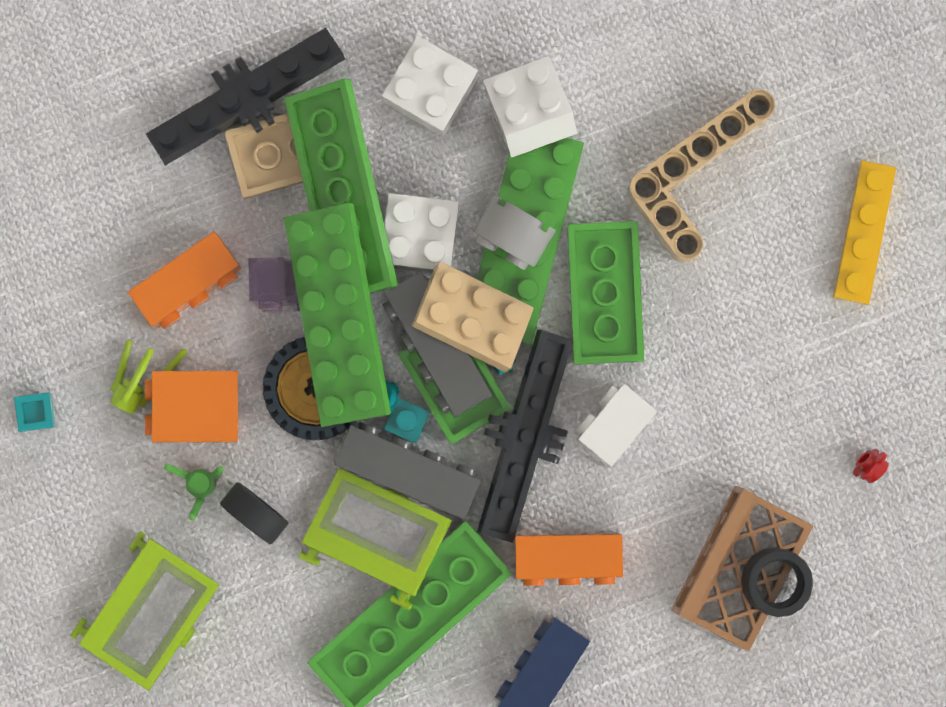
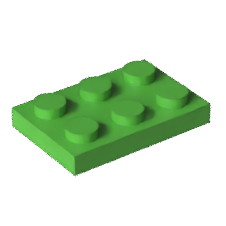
[398,349,512,445]

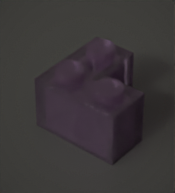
[248,257,300,313]

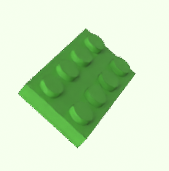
[567,221,645,365]

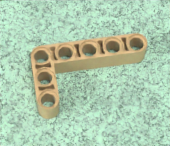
[628,89,775,263]

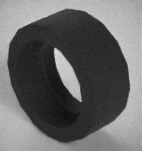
[220,482,289,545]
[741,547,813,617]

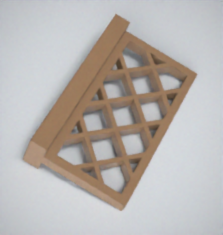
[671,486,813,651]

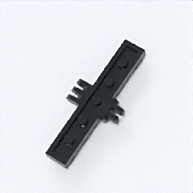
[146,28,345,166]
[477,329,573,543]

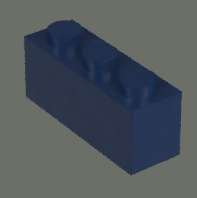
[495,616,591,707]

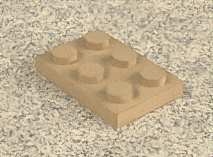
[224,113,303,200]
[412,261,534,372]

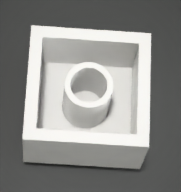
[382,36,478,137]
[483,56,577,158]
[385,193,459,273]
[576,384,657,467]

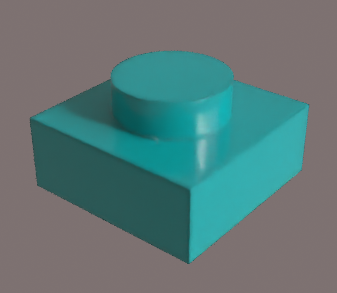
[14,392,56,432]
[384,398,430,444]

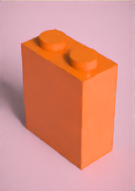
[145,371,238,443]

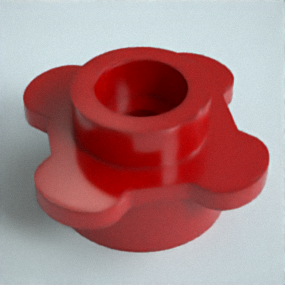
[853,449,889,483]

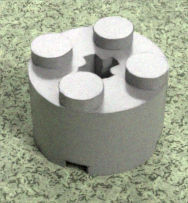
[473,194,556,270]

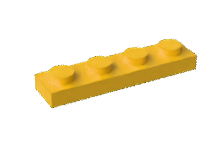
[833,160,896,305]

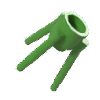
[164,464,224,520]

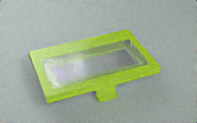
[299,468,451,610]
[70,531,220,691]

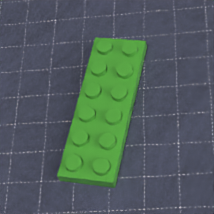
[284,78,398,294]
[477,138,584,346]
[284,203,391,427]
[307,521,513,707]

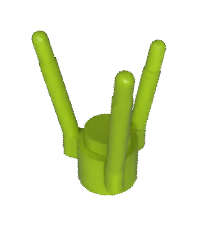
[110,339,187,414]

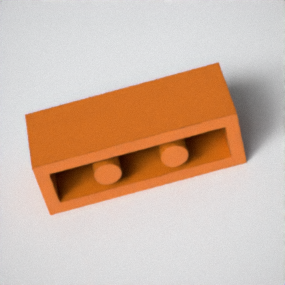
[128,231,242,329]
[515,534,623,586]

